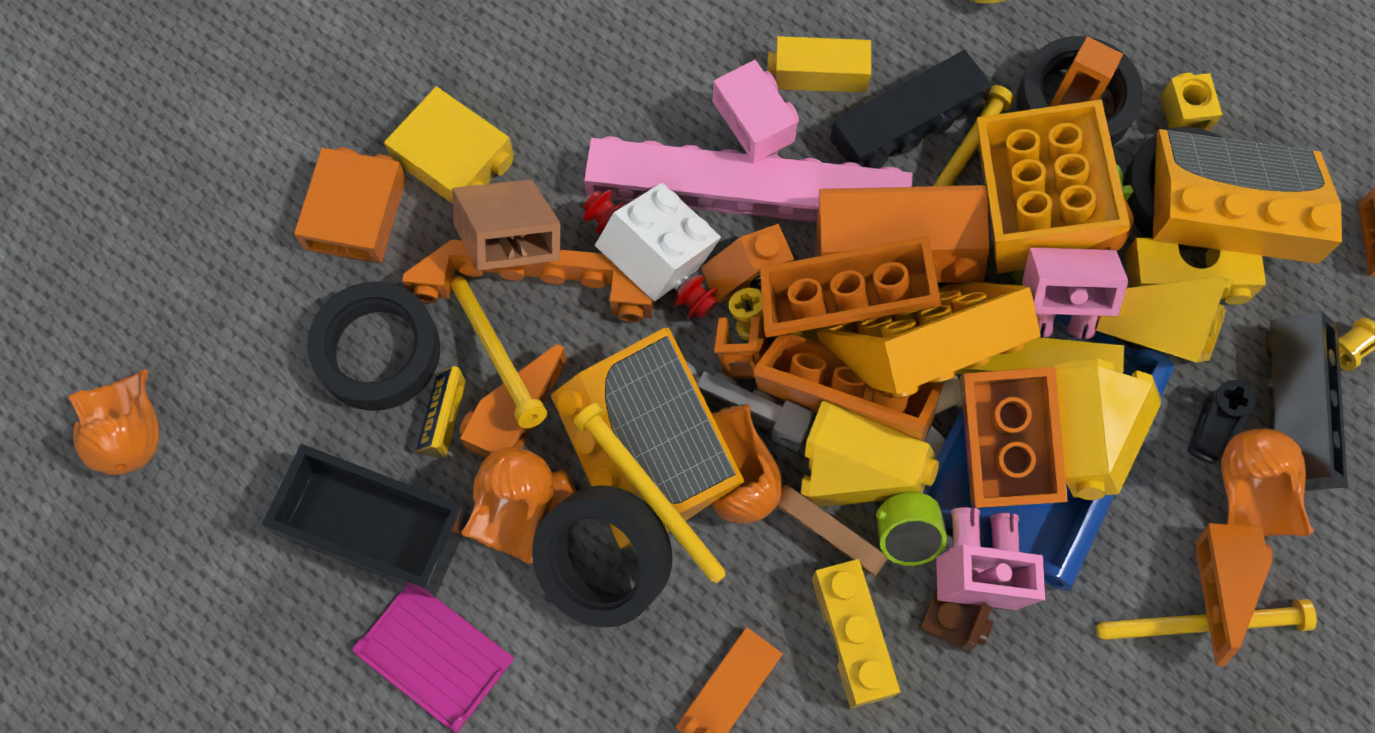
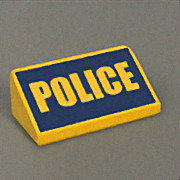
[416,366,466,458]

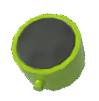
[876,492,947,566]

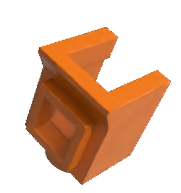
[714,316,769,379]

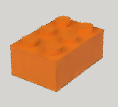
[960,367,1068,508]

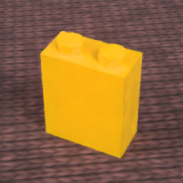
[384,86,514,204]

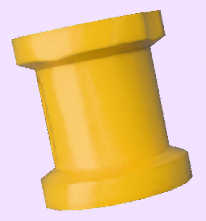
[729,288,767,341]
[1338,317,1375,371]

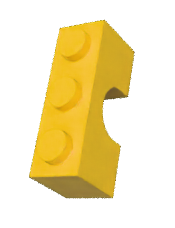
[1125,238,1266,305]
[812,559,901,709]

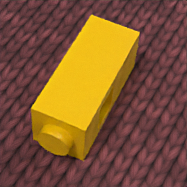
[767,36,871,93]

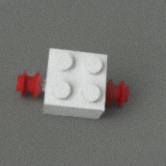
[583,183,721,320]

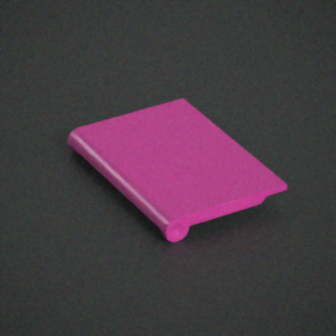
[352,587,515,733]

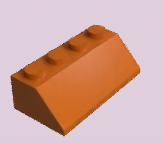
[815,185,989,283]
[760,235,941,337]
[753,333,944,442]

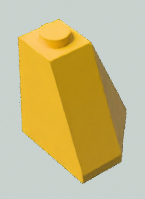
[1096,277,1232,363]
[1053,358,1161,500]
[801,400,939,507]

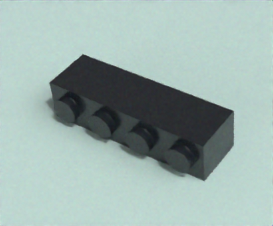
[830,49,992,169]
[1266,311,1348,491]

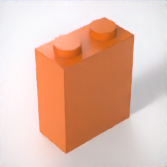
[294,147,407,264]

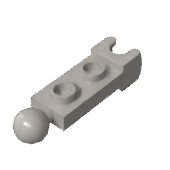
[686,361,814,452]

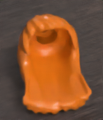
[68,369,159,476]
[711,404,781,524]
[1221,428,1314,537]
[461,447,554,564]

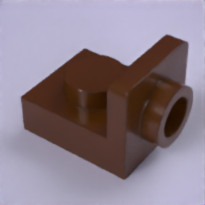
[919,588,994,653]

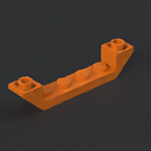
[402,239,653,323]

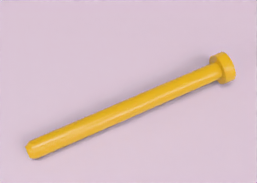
[933,85,1015,186]
[451,276,547,428]
[573,403,726,584]
[1095,599,1317,640]

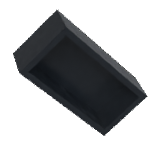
[261,444,470,598]

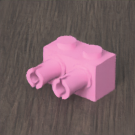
[712,60,799,163]
[1022,248,1128,339]
[936,507,1045,610]

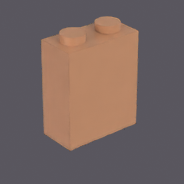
[452,179,560,271]

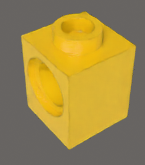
[1160,73,1223,131]

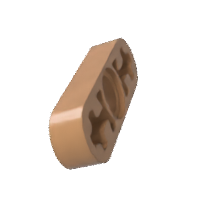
[777,484,888,577]

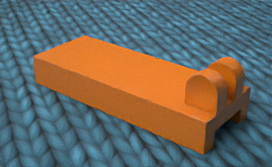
[675,627,783,733]

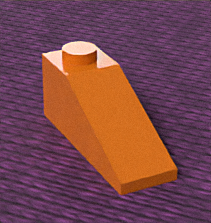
[459,344,567,458]
[1196,523,1272,666]

